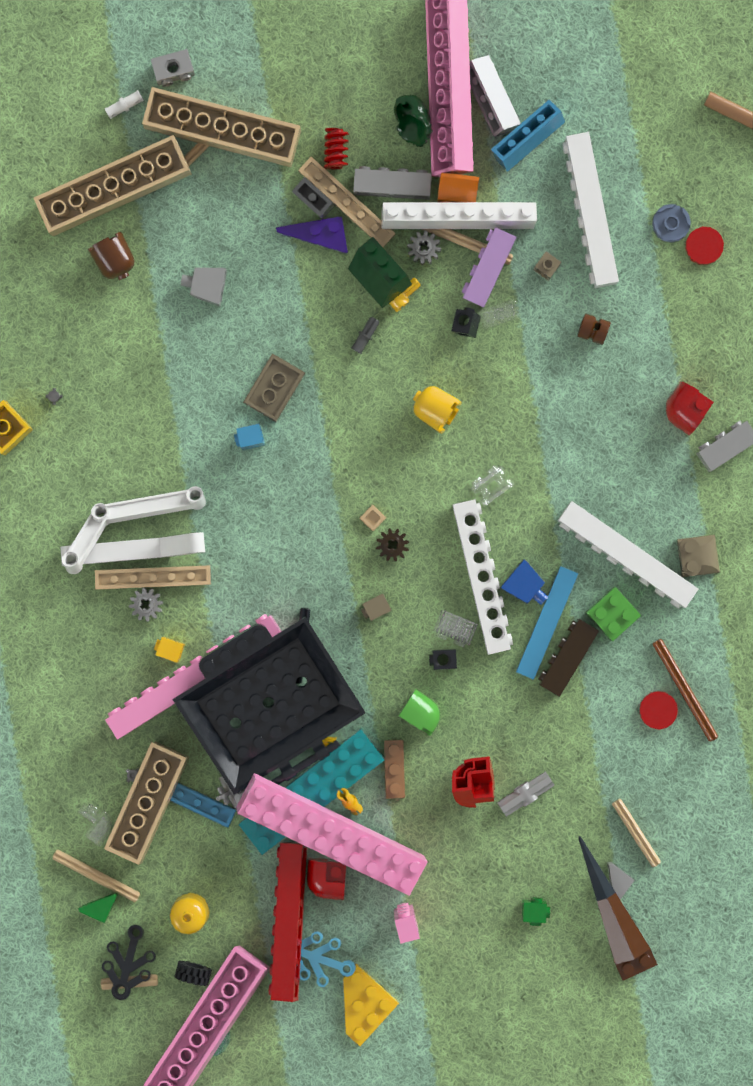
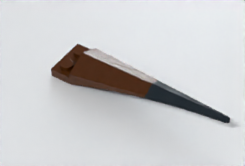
[578,836,658,981]

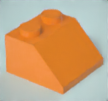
[437,173,479,202]

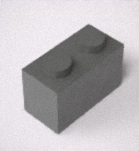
[292,177,335,219]

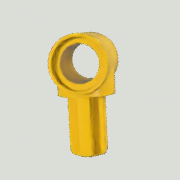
[389,278,421,312]

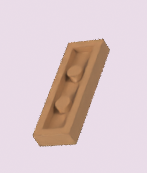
[384,740,405,799]

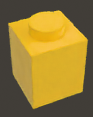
[154,637,185,663]

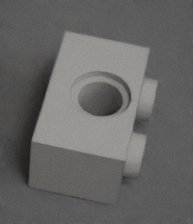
[151,49,195,87]

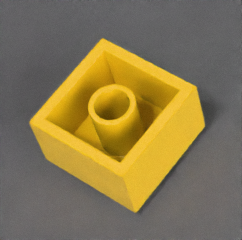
[0,400,33,456]

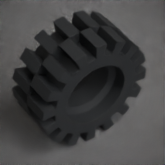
[174,961,212,986]

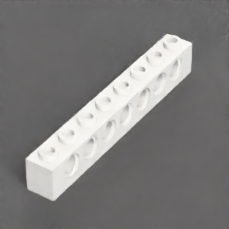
[452,499,513,655]

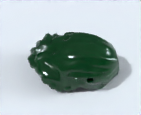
[394,94,433,147]

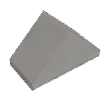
[607,862,635,899]

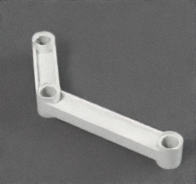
[62,486,206,574]

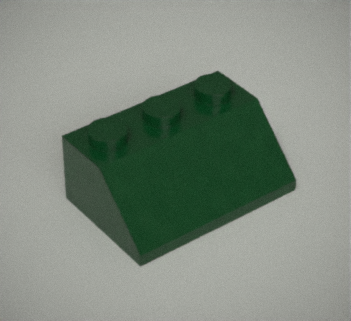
[348,237,412,309]

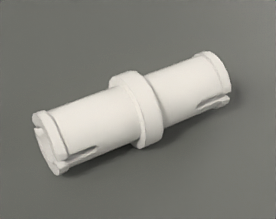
[105,90,144,119]

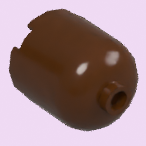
[88,232,135,281]

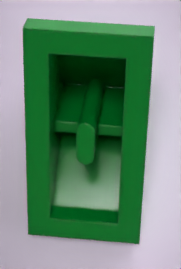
[78,892,118,923]

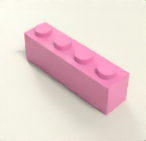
[394,903,420,944]

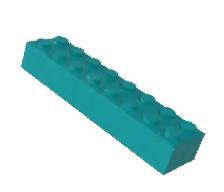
[238,729,385,855]

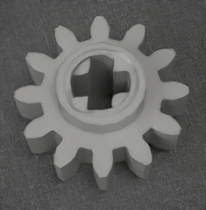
[407,231,441,266]
[129,588,163,622]

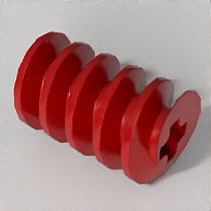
[324,128,349,170]

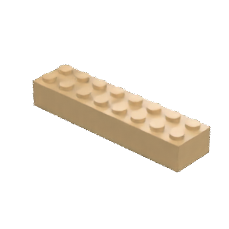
[142,87,301,168]
[34,135,192,236]

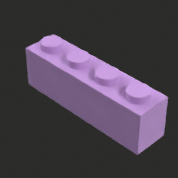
[462,227,517,307]

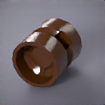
[577,313,611,345]

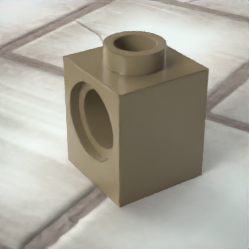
[533,251,561,281]
[361,594,392,621]

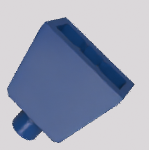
[500,559,548,605]

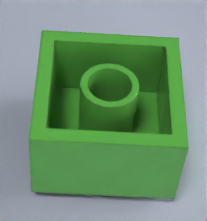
[585,587,642,641]

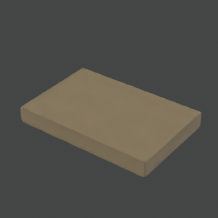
[243,353,305,422]

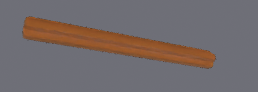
[653,639,718,742]

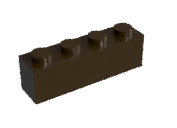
[538,619,599,697]

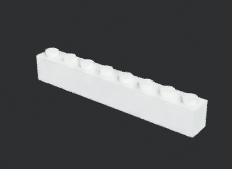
[562,132,619,288]
[381,202,537,229]
[557,501,699,609]

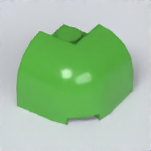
[399,689,440,736]

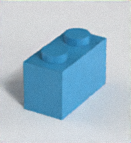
[234,424,265,450]

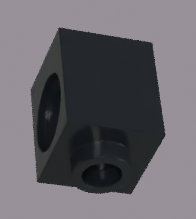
[451,307,481,338]
[429,649,457,670]

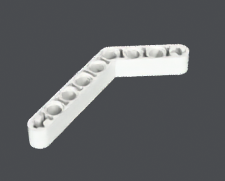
[60,532,205,566]

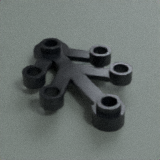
[102,925,156,1000]

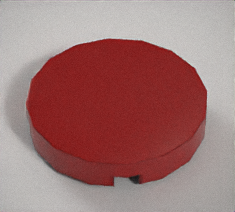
[685,226,724,265]
[639,691,678,730]

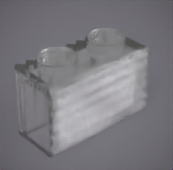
[433,610,478,647]

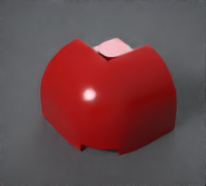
[666,382,714,435]
[452,756,495,808]
[307,858,346,900]

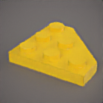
[343,964,399,1046]

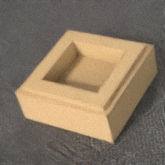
[359,505,386,531]

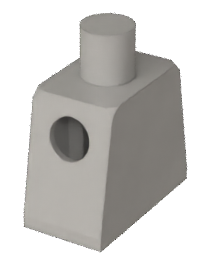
[181,268,227,307]

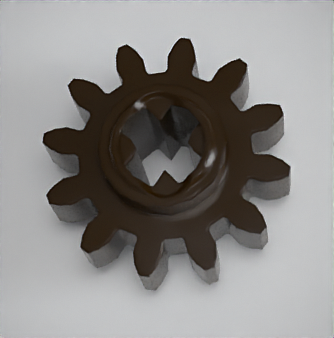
[376,528,409,562]

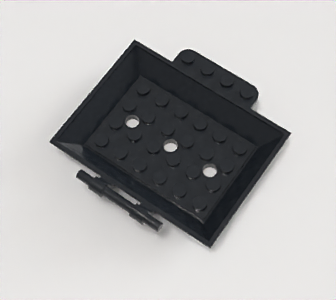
[172,617,366,795]

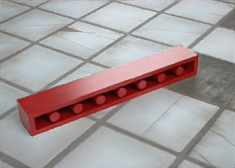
[268,843,307,1002]

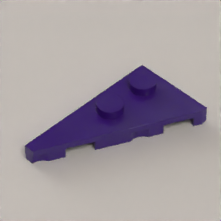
[276,216,348,254]

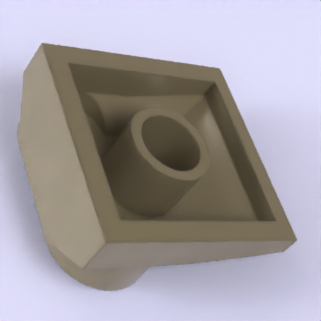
[677,535,720,577]

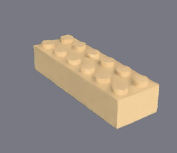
[104,741,189,865]

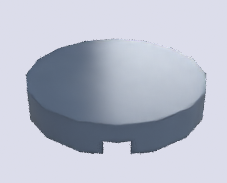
[652,204,691,243]

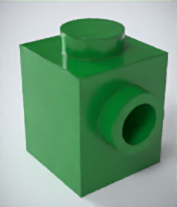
[522,897,550,926]

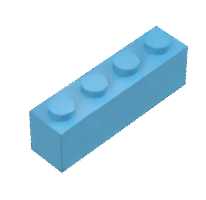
[491,100,565,172]

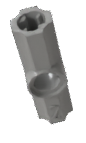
[497,771,555,817]

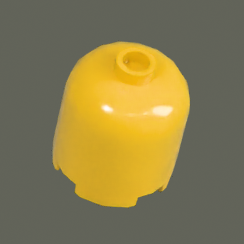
[413,386,462,434]
[170,893,210,934]

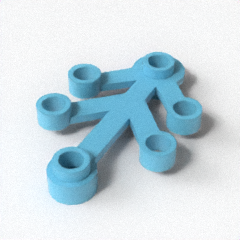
[300,931,356,987]

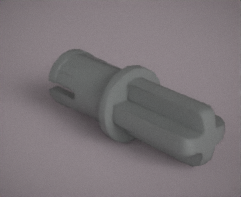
[351,317,379,354]

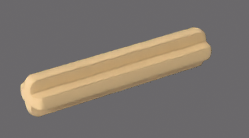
[101,974,158,990]

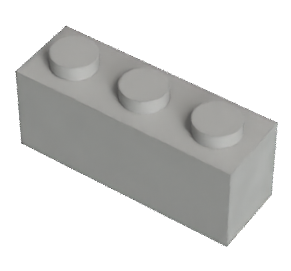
[696,421,753,472]

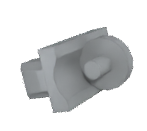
[216,777,245,809]

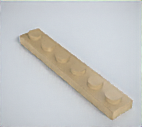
[298,157,396,248]
[95,565,211,590]

